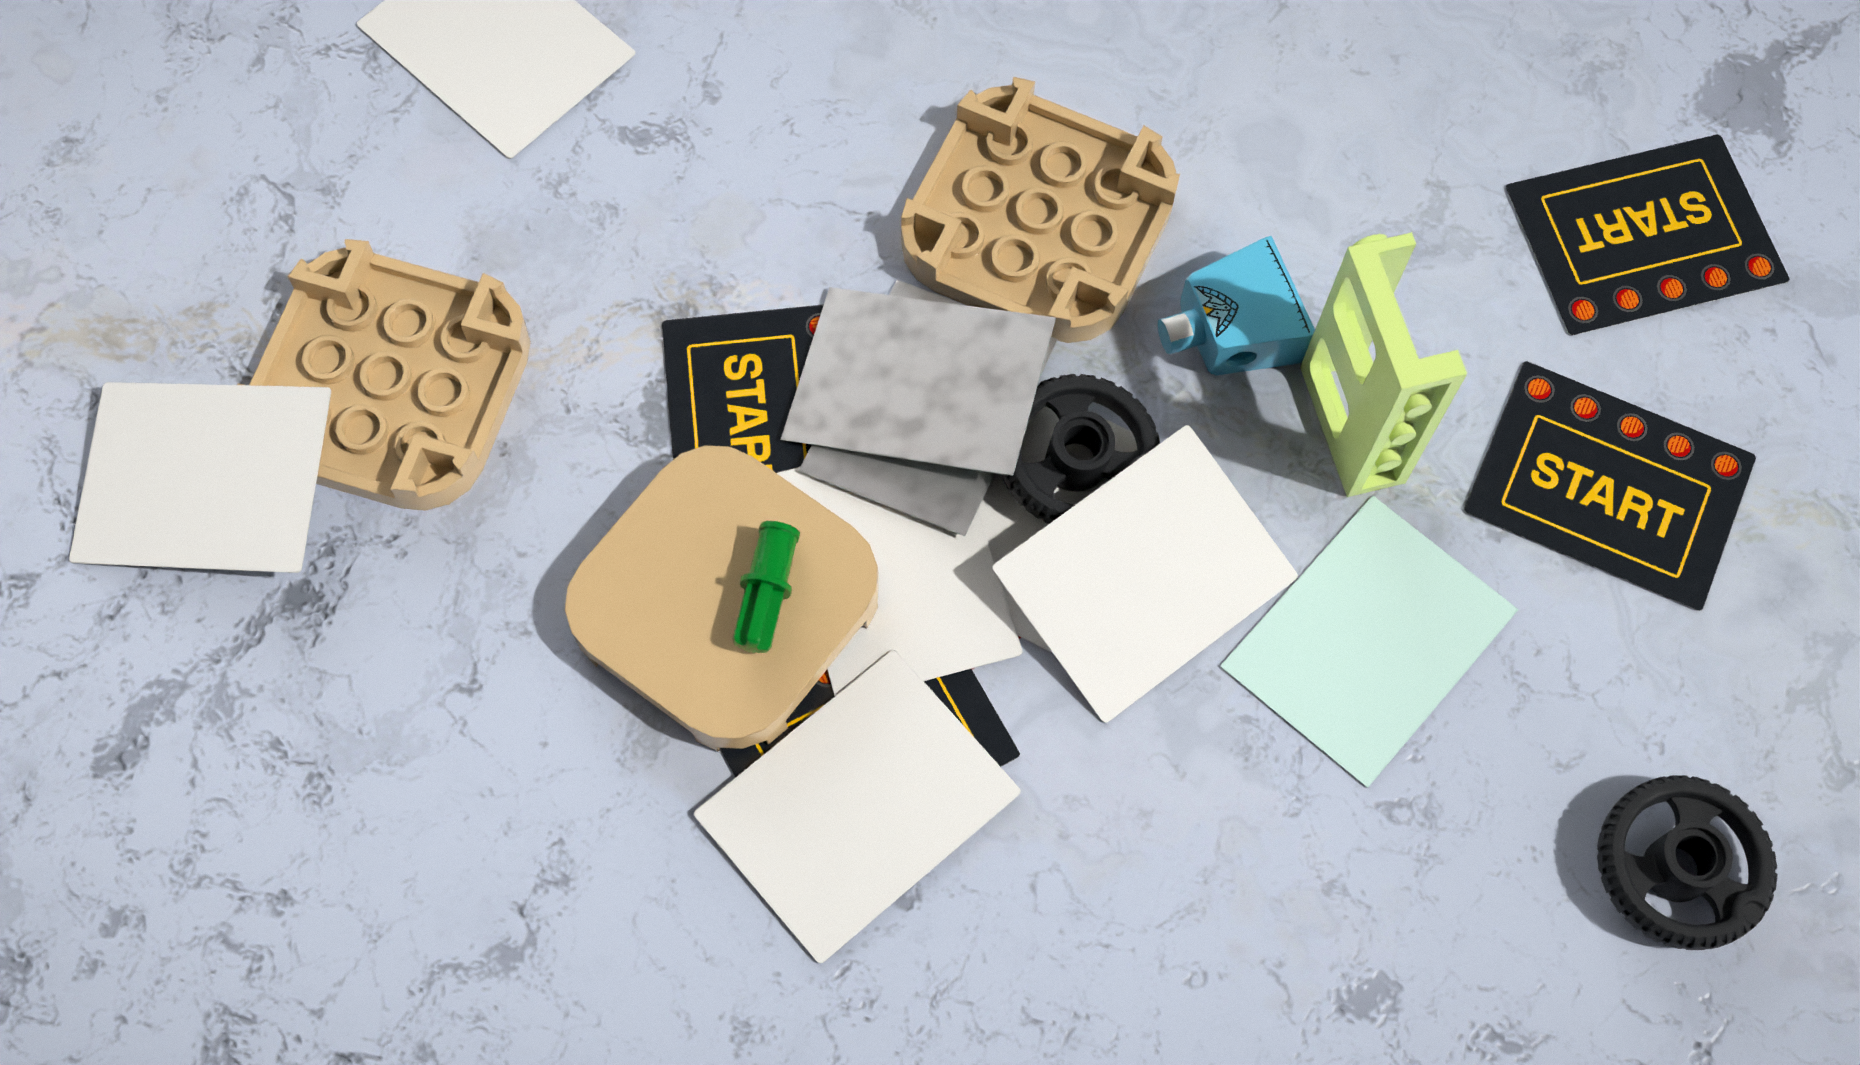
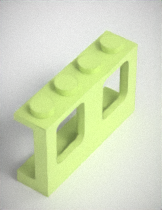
[1300,232,1467,497]

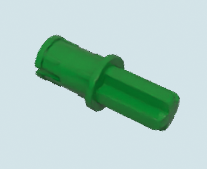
[732,521,800,653]

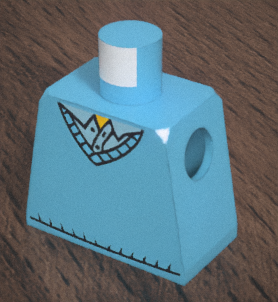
[1157,236,1315,376]

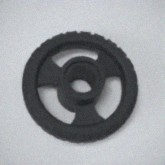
[1002,374,1160,524]
[1597,775,1778,950]

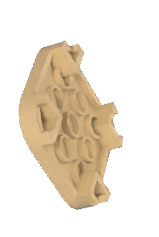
[901,77,1180,343]
[237,239,531,511]
[565,446,879,752]

